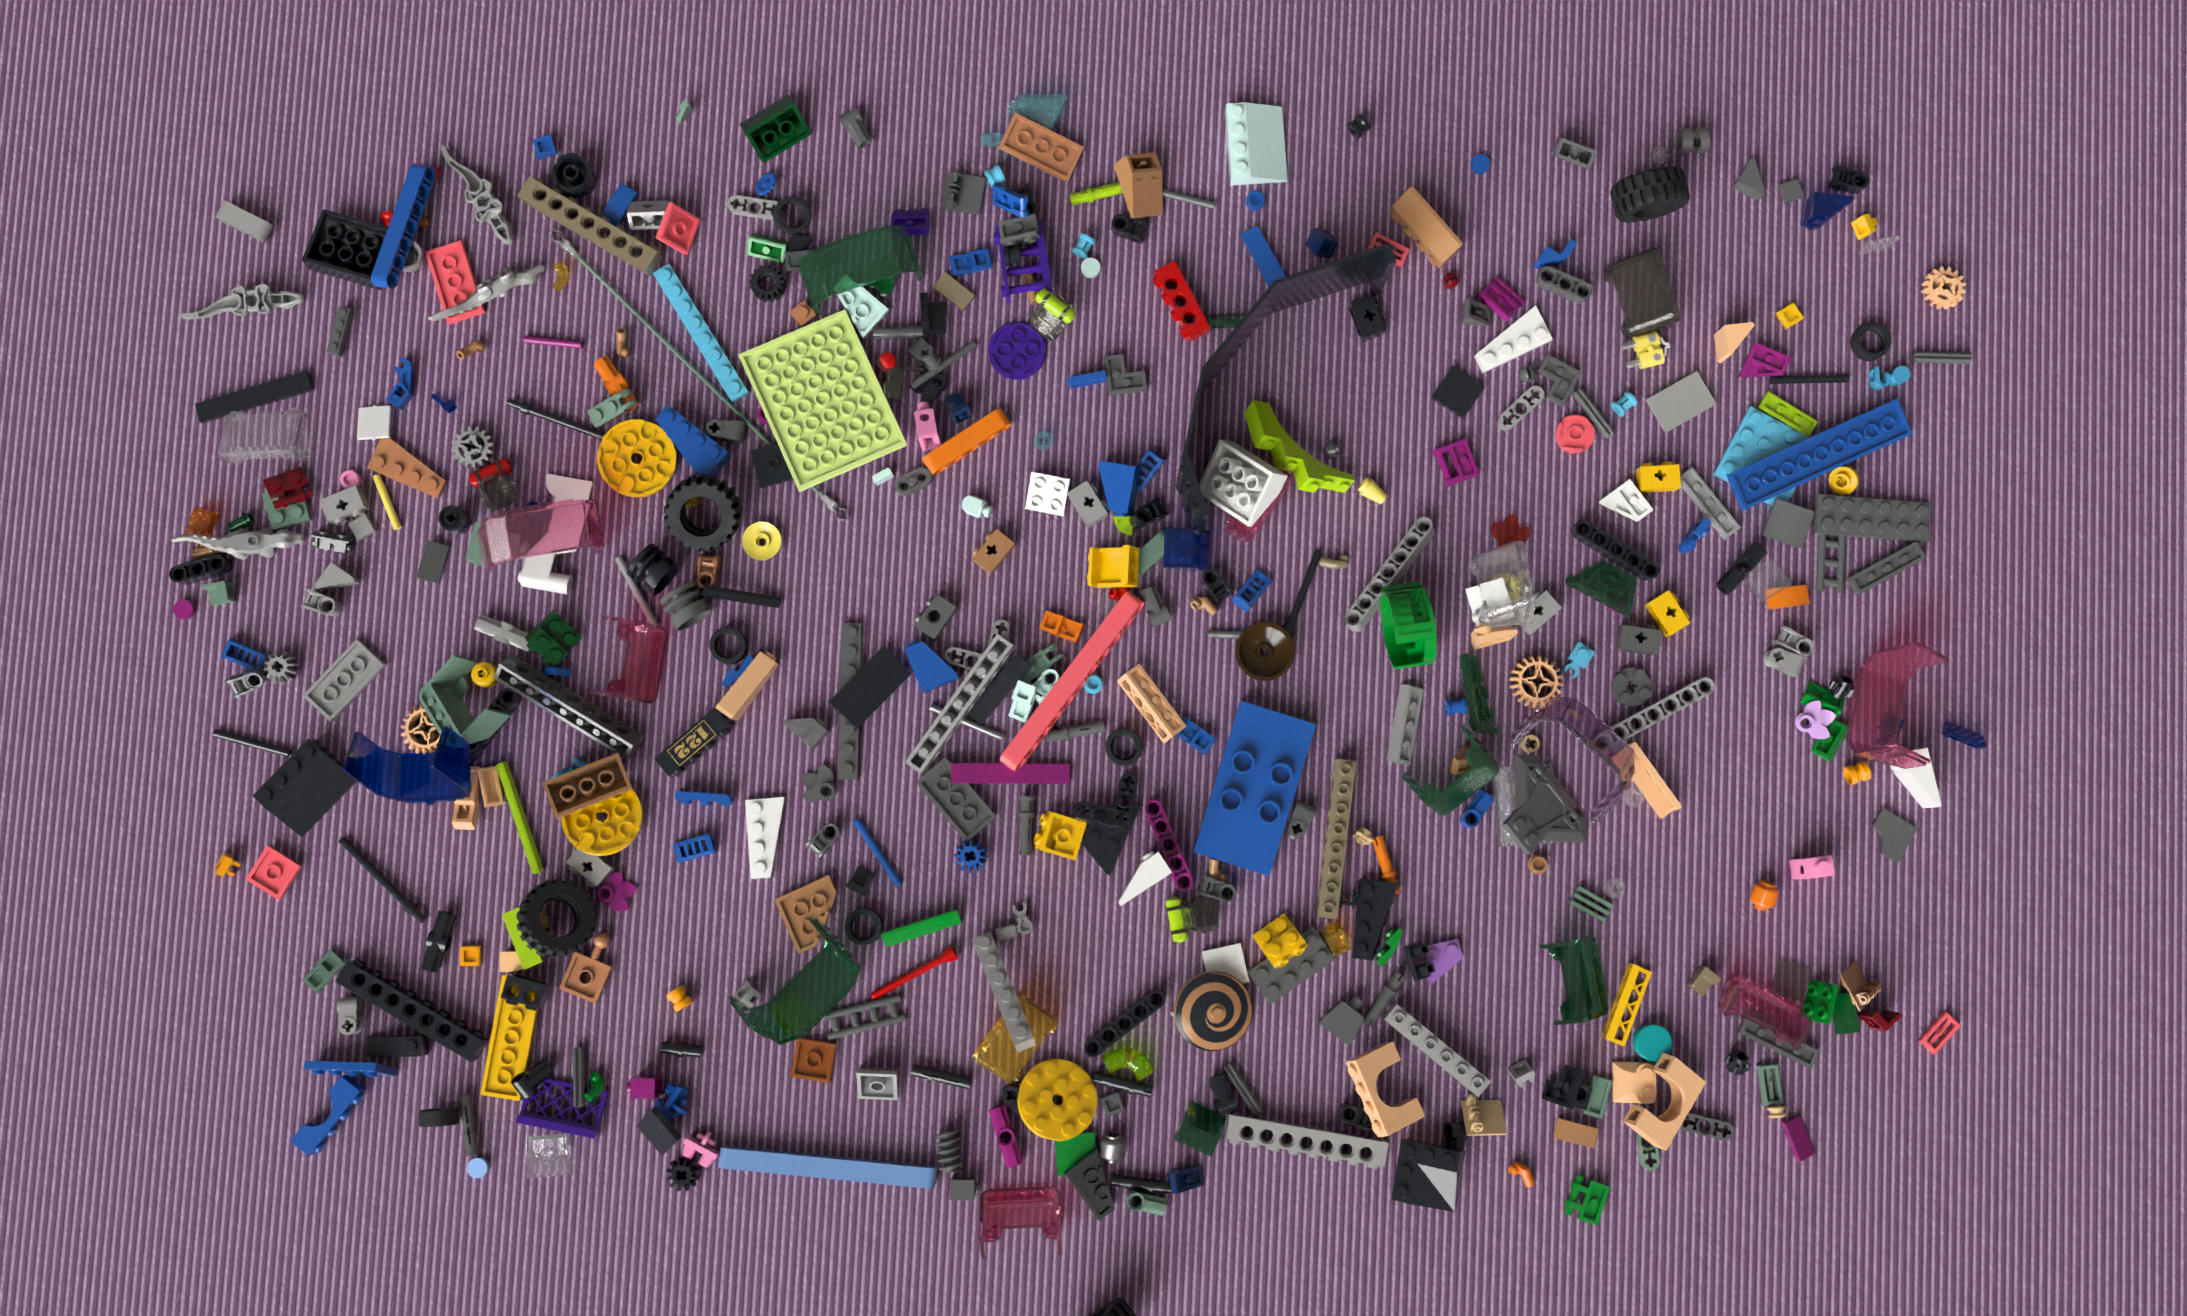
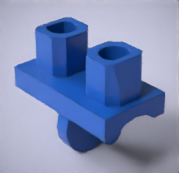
[653,1083,690,1121]

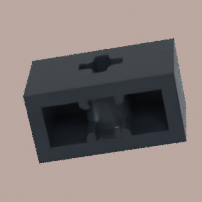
[1348,295,1387,343]

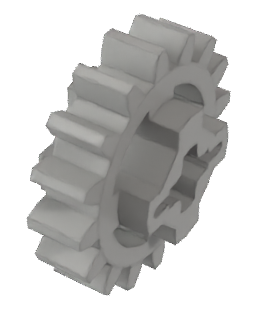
[451,426,495,469]

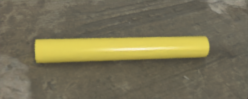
[373,474,402,530]

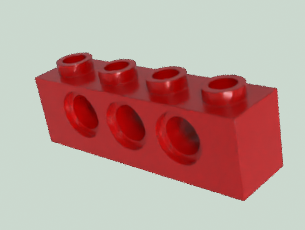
[1152,261,1210,343]

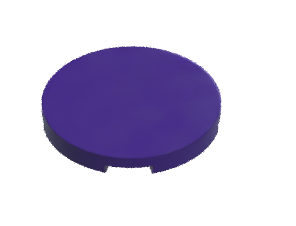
[988,322,1046,380]

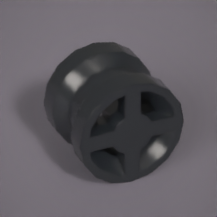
[1346,114,1371,139]
[1003,245,1021,267]

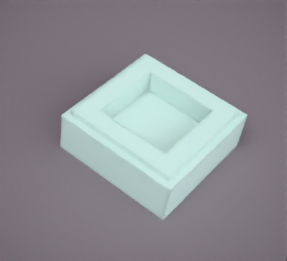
[872,467,894,486]

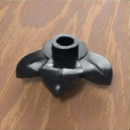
[909,365,948,402]

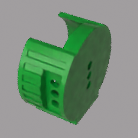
[1380,581,1437,669]

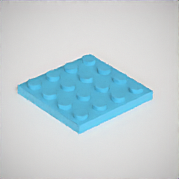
[1713,406,1809,506]

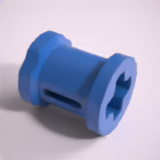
[1444,697,1467,716]

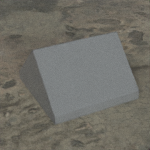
[856,1067,900,1100]

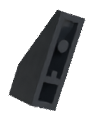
[368,1034,429,1057]

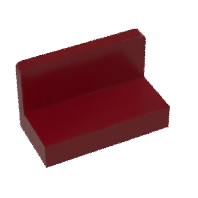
[1857,1009,1902,1032]

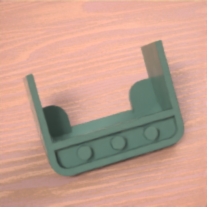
[419,654,510,748]

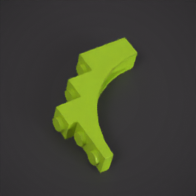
[1244,400,1355,493]

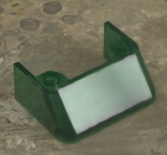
[1402,724,1500,816]
[1540,935,1609,1025]

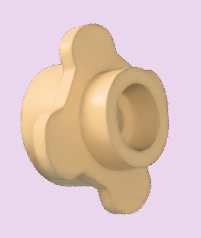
[1352,828,1373,845]

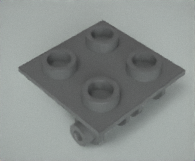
[941,169,986,215]

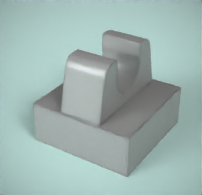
[734,980,761,1007]
[1507,1060,1535,1087]

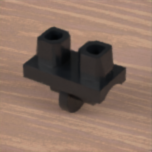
[1402,941,1435,981]

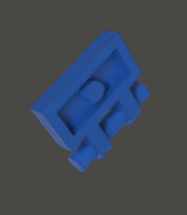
[1678,517,1712,554]

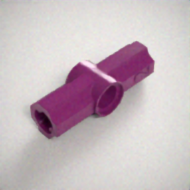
[989,1104,1024,1168]

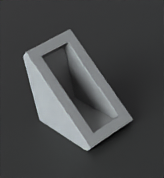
[315,562,361,591]

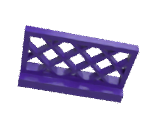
[516,1079,609,1140]

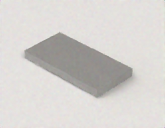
[302,638,387,722]

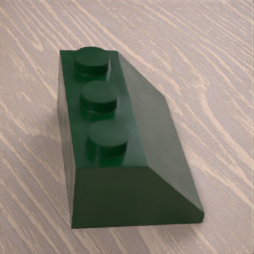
[739,95,811,163]

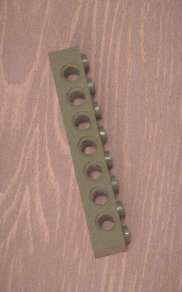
[517,176,663,276]
[1315,759,1357,919]

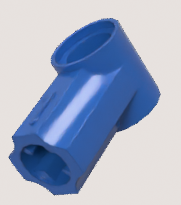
[1460,790,1494,828]

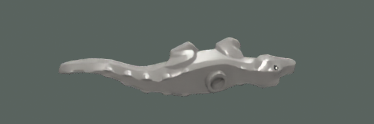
[441,145,513,245]
[428,264,545,321]
[180,284,304,319]
[171,527,304,560]

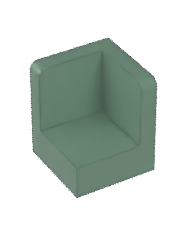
[202,580,236,606]

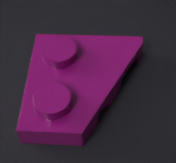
[1738,342,1791,378]

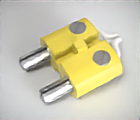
[1621,331,1670,369]

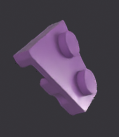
[1425,939,1463,985]

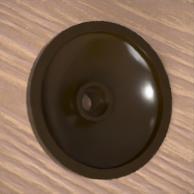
[1235,622,1295,681]

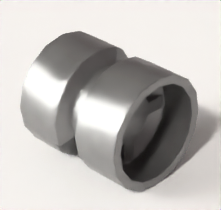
[1676,127,1710,153]

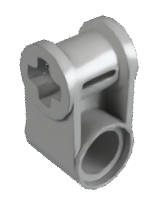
[300,588,343,617]
[1772,626,1814,657]
[1763,648,1805,677]
[337,996,364,1035]

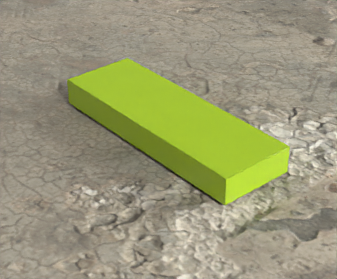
[1757,391,1819,437]
[502,907,544,970]

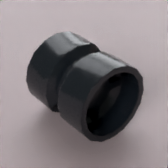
[438,505,472,534]

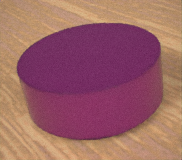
[173,599,195,620]

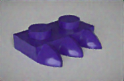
[890,208,930,235]

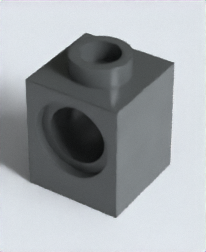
[950,1177,979,1200]

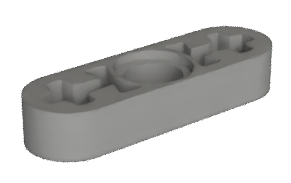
[727,195,784,221]
[1497,386,1544,431]

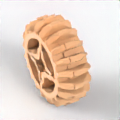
[1509,655,1563,708]
[400,703,448,755]

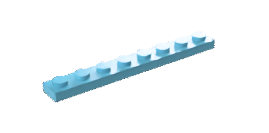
[653,263,749,403]

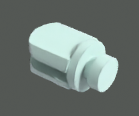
[962,495,992,518]

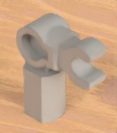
[995,902,1033,942]

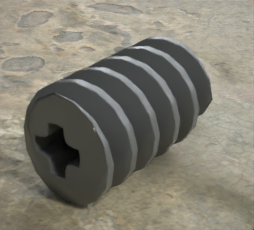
[935,1128,964,1172]

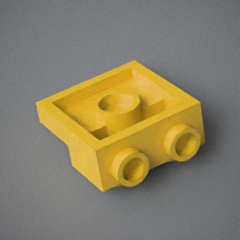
[1034,810,1087,861]
[1252,913,1307,969]

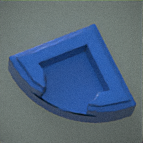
[543,666,572,676]

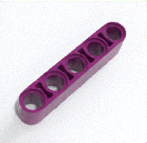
[1144,799,1193,891]

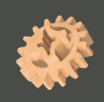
[1921,267,1966,310]

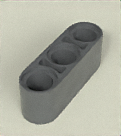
[1536,266,1593,304]

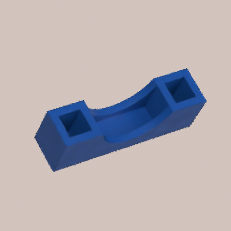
[290,1075,366,1156]

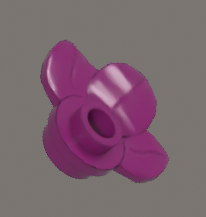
[597,872,637,911]

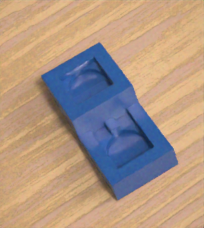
[602,183,639,226]
[949,249,992,277]
[721,655,754,688]
[1176,715,1216,755]

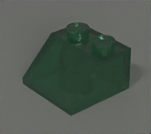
[1174,1100,1227,1157]

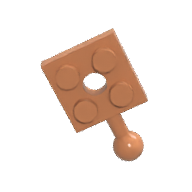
[559,932,613,1004]

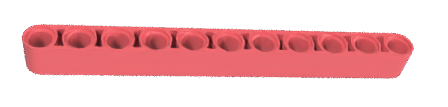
[1000,591,1144,772]

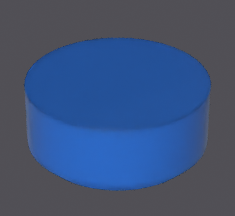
[1470,154,1490,174]
[1246,190,1265,211]

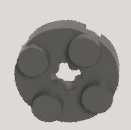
[1610,667,1652,707]

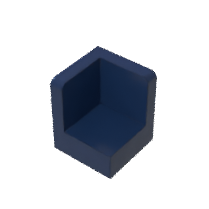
[1306,228,1339,259]

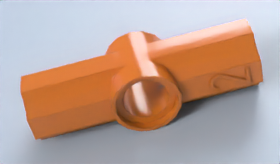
[593,356,640,413]

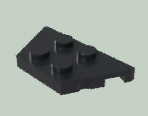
[1081,805,1141,876]

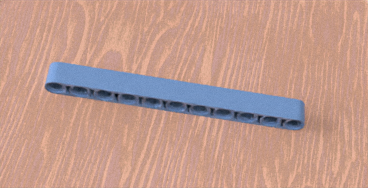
[718,1146,937,1188]

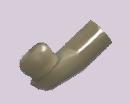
[1320,555,1349,569]

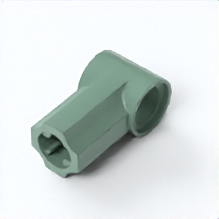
[1126,1190,1167,1216]

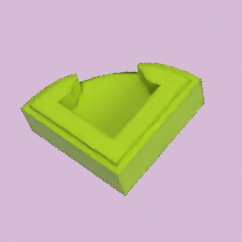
[1114,516,1133,536]

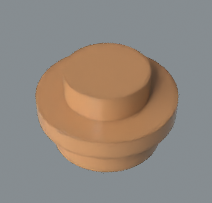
[1528,855,1548,874]

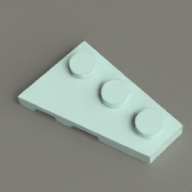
[832,273,889,339]

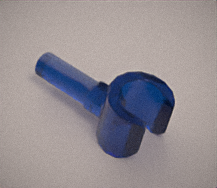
[431,394,457,413]

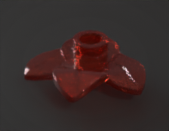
[1491,514,1531,553]

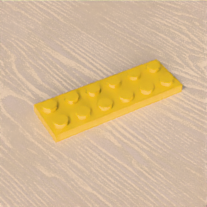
[480,975,543,1101]

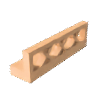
[1117,664,1187,743]
[1614,742,1682,819]

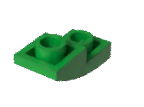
[1374,927,1402,967]

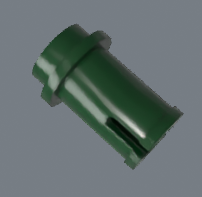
[227,513,255,533]

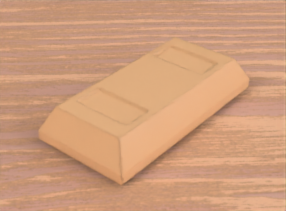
[477,766,504,807]

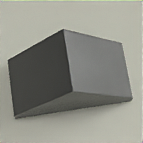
[1732,158,1766,201]
[1460,298,1492,327]

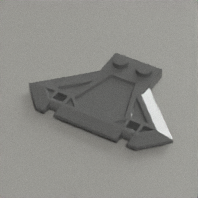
[1502,754,1586,854]

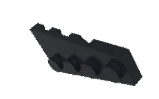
[1352,879,1400,961]

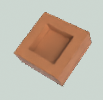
[789,301,817,328]

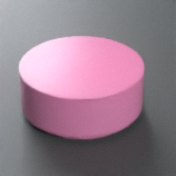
[340,470,362,489]

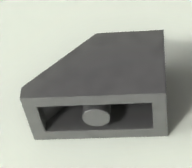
[782,718,829,749]

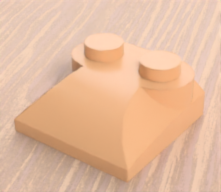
[1471,622,1518,650]
[1612,1061,1656,1104]

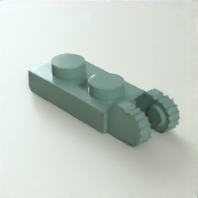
[587,389,637,428]
[1021,643,1064,683]

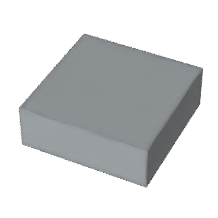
[348,514,376,541]

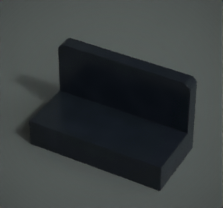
[920,292,946,335]

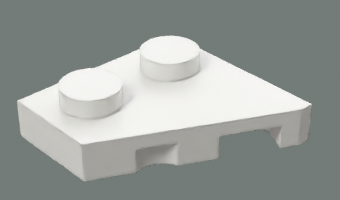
[1599,479,1653,522]

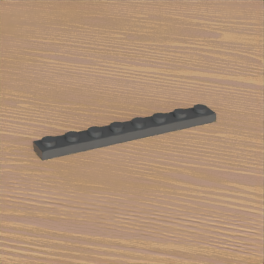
[838,623,862,780]

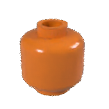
[1750,880,1779,911]

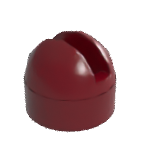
[1442,273,1459,289]

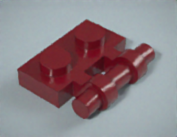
[263,467,314,509]

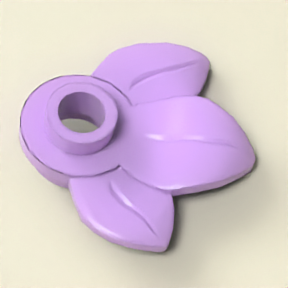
[1795,700,1836,739]

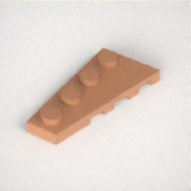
[367,438,447,499]

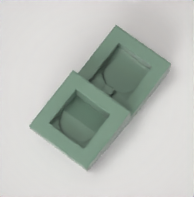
[302,950,345,994]

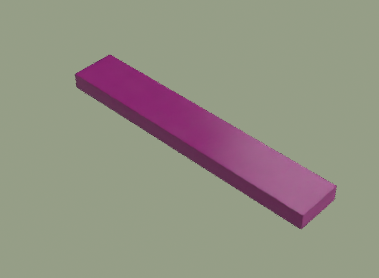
[951,763,1069,785]

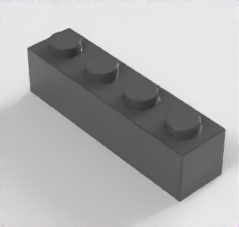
[326,306,355,357]

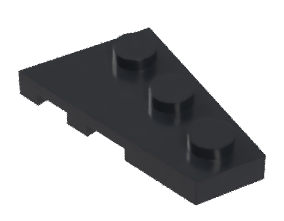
[1064,1147,1115,1221]

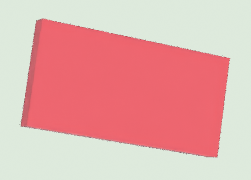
[425,240,486,325]

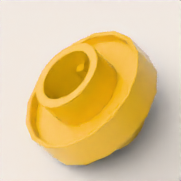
[1828,465,1859,495]

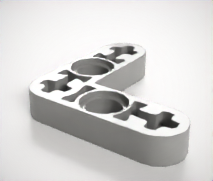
[945,619,1010,672]

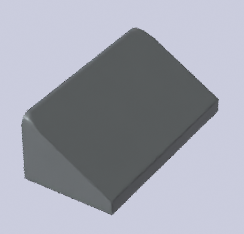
[416,540,450,584]

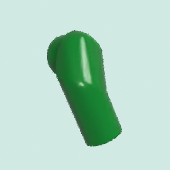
[584,1071,604,1102]

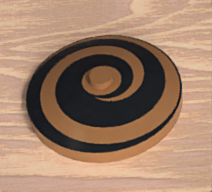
[1174,971,1253,1051]

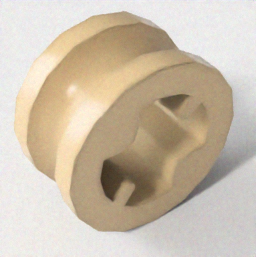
[1521,735,1540,753]
[1767,1105,1787,1118]

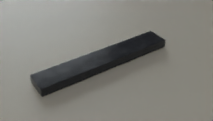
[195,371,314,424]

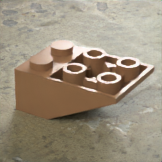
[1114,152,1163,219]

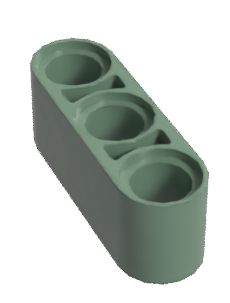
[1138,530,1177,579]

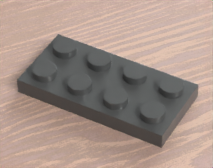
[915,757,997,842]
[1247,926,1335,1005]

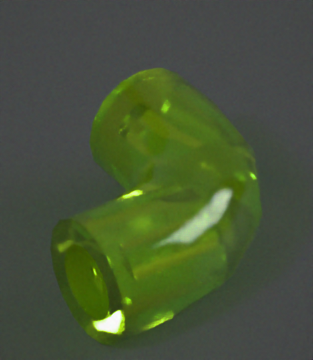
[1101,1048,1155,1081]

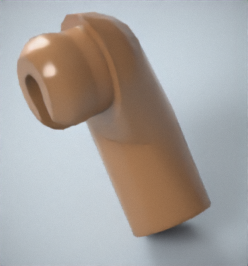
[616,328,631,358]

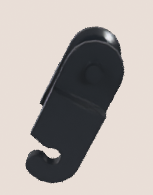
[1339,882,1359,909]

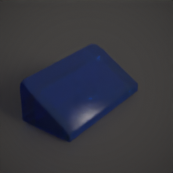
[1941,721,1987,749]

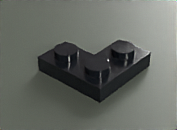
[1541,1064,1584,1110]

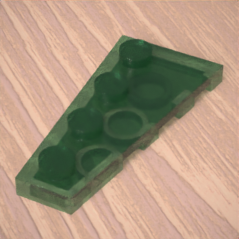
[1460,653,1500,735]

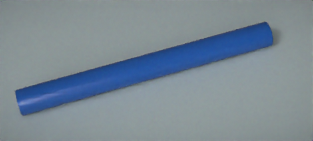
[853,818,903,888]

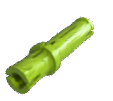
[1070,182,1123,206]

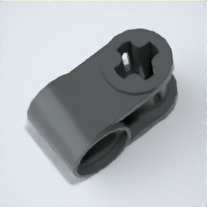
[907,337,942,371]
[706,419,745,444]
[225,667,267,698]
[1287,800,1317,839]
[805,823,842,859]
[1197,875,1236,902]

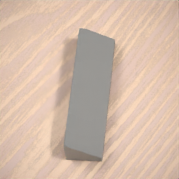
[1387,684,1424,765]

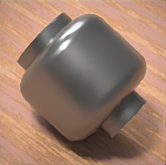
[1099,1131,1126,1163]

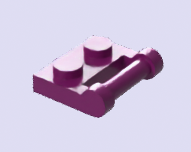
[1432,439,1480,487]

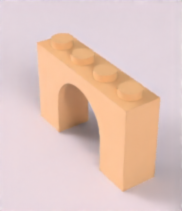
[1346,1041,1425,1137]
[1623,1053,1706,1151]

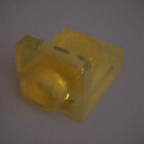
[1321,922,1352,958]

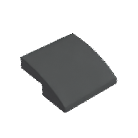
[1761,498,1815,549]

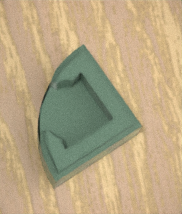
[676,100,693,124]

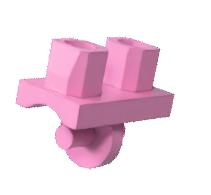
[682,1131,720,1168]

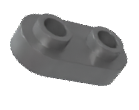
[894,467,932,496]

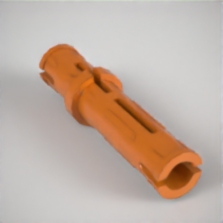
[1373,835,1401,894]

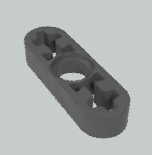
[1680,1113,1734,1141]

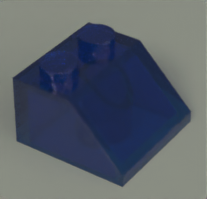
[1800,192,1854,230]
[1163,528,1210,571]

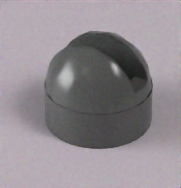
[1519,366,1536,383]

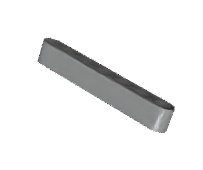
[1345,517,1435,632]
[1589,677,1715,752]

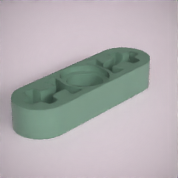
[1636,1132,1660,1171]

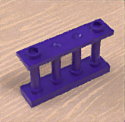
[993,219,1053,304]

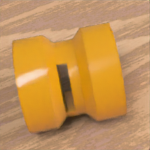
[1843,761,1871,785]
[666,985,693,1013]

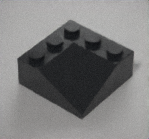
[1391,1138,1465,1212]

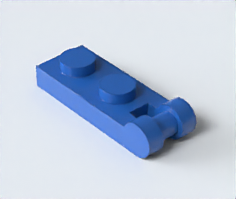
[992,184,1029,217]
[675,791,733,806]

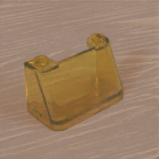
[971,991,1059,1085]

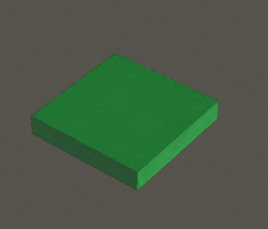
[1055,1131,1096,1176]

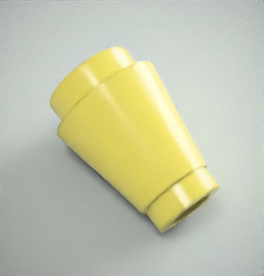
[1357,477,1387,504]

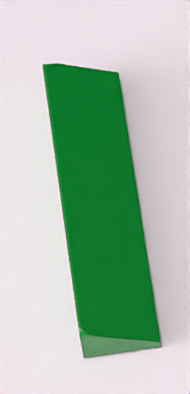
[881,909,962,947]

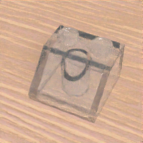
[526,1134,573,1178]

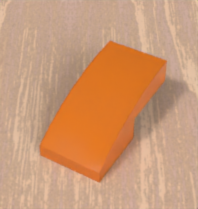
[1765,585,1810,610]
[1039,611,1084,644]

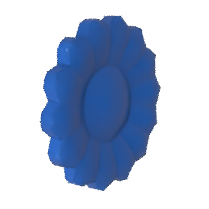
[755,172,777,196]

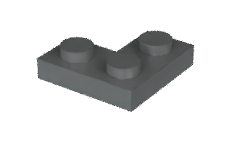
[1104,354,1147,396]
[1537,354,1582,407]

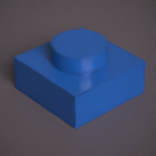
[532,134,558,160]

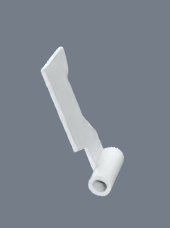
[518,474,593,595]

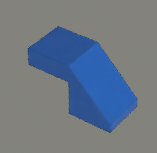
[1533,239,1577,269]

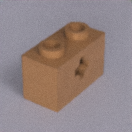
[972,529,1015,576]

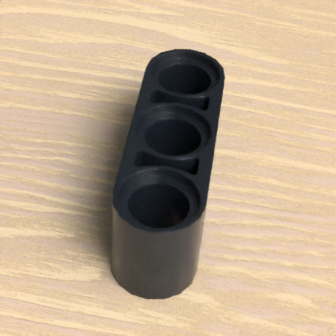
[169,555,232,585]

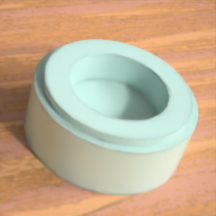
[1081,258,1100,278]

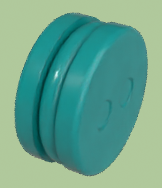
[1632,1023,1673,1062]

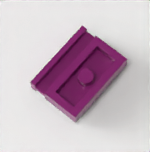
[1478,276,1526,322]

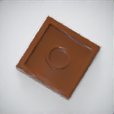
[790,1037,837,1083]

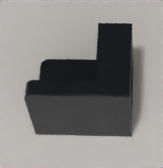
[845,866,876,896]

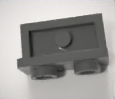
[998,214,1041,248]

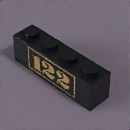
[654,707,733,777]

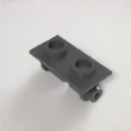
[310,529,356,554]

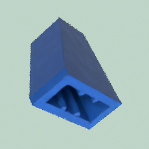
[1098,461,1141,517]
[904,640,960,694]

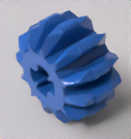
[954,839,988,873]

